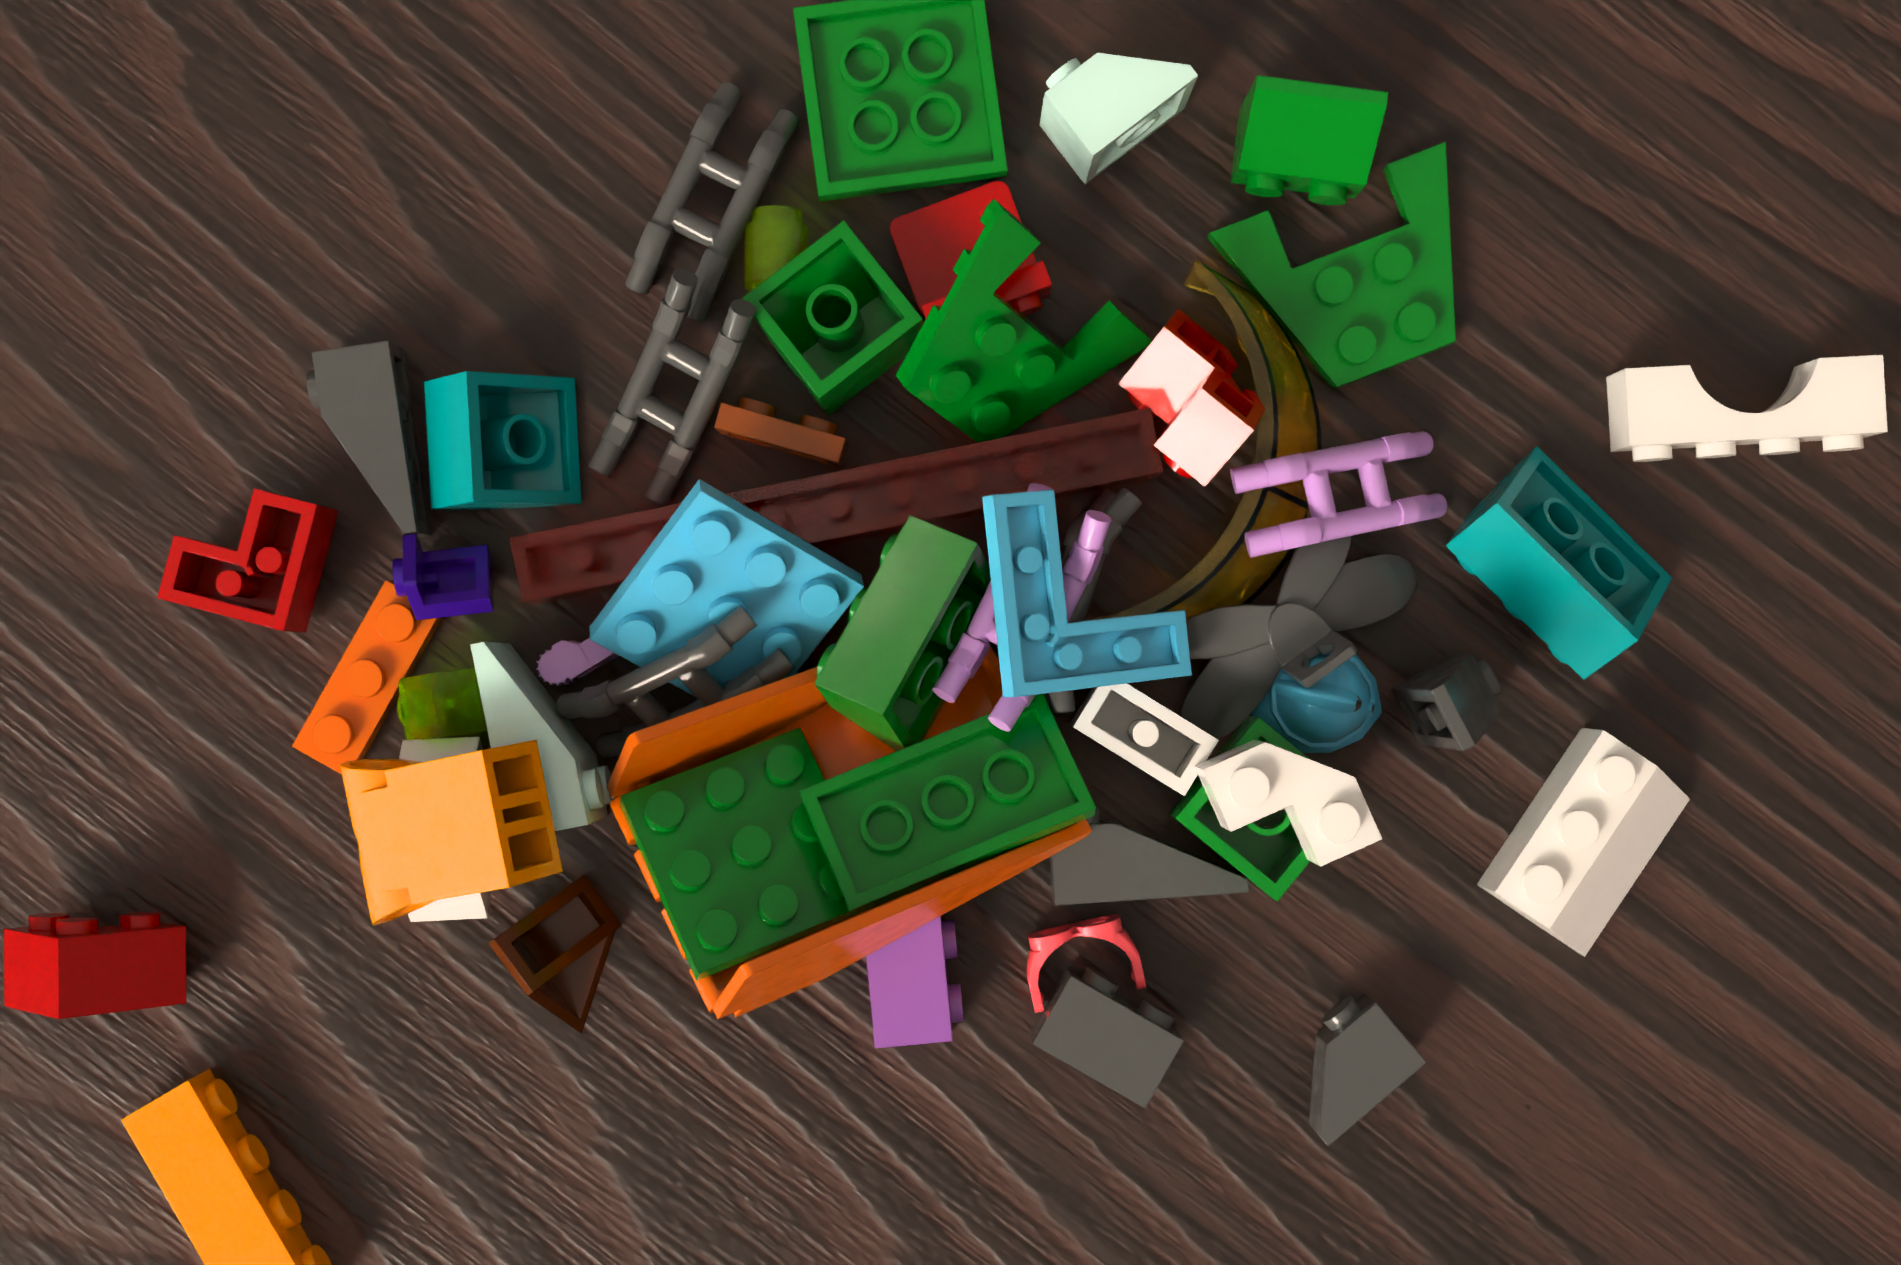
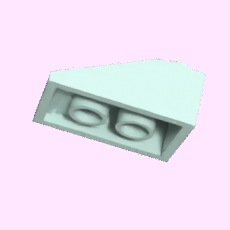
[470,642,615,831]

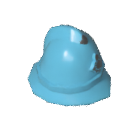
[1251,652,1382,753]

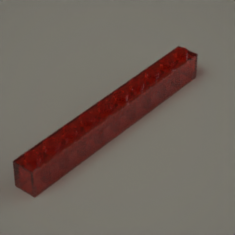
[510,408,1163,604]

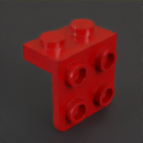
[890,181,1052,322]

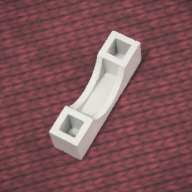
[1606,355,1888,462]

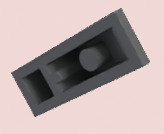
[307,341,432,538]
[1390,653,1502,751]
[1049,809,1249,906]

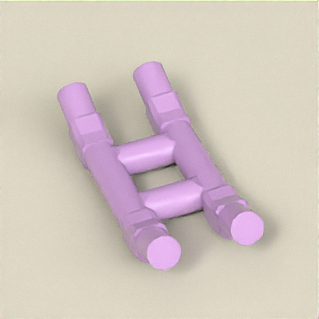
[1230,431,1447,558]
[932,483,1112,732]

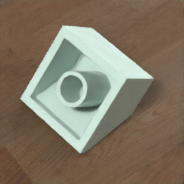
[1039,53,1198,184]

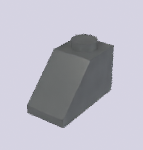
[1309,994,1427,1146]

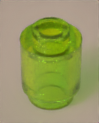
[744,205,808,291]

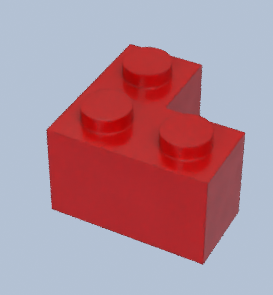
[157,488,339,633]
[4,912,186,1019]

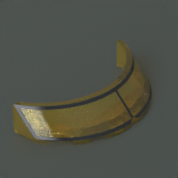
[1085,261,1322,621]

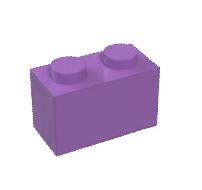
[866,916,964,1049]

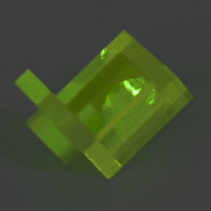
[397,668,487,740]

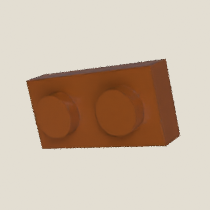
[714,397,848,468]

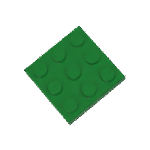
[793,0,1008,202]
[619,727,874,981]

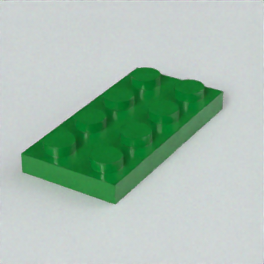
[800,694,1096,917]

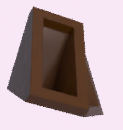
[489,875,622,1034]

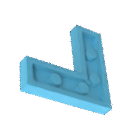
[982,490,1192,697]

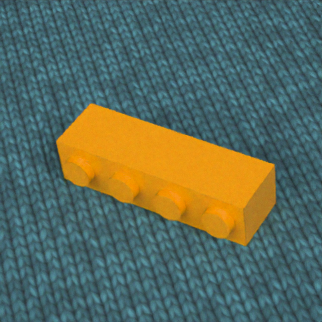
[121,1069,332,1265]

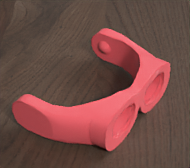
[1027,914,1146,1013]

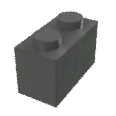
[1030,967,1184,1108]

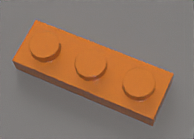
[292,580,443,774]

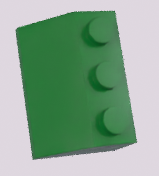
[814,515,991,751]

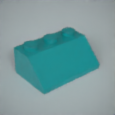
[1446,446,1672,680]

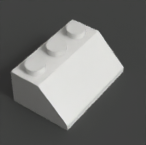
[1477,728,1690,957]

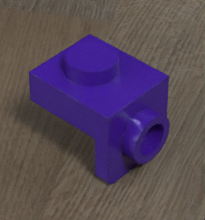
[392,533,494,620]

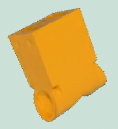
[340,739,563,926]

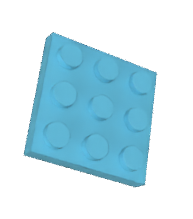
[590,479,864,697]

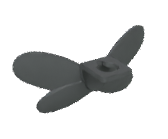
[1180,536,1417,739]

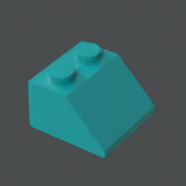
[424,371,582,510]

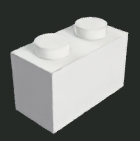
[1069,683,1219,796]

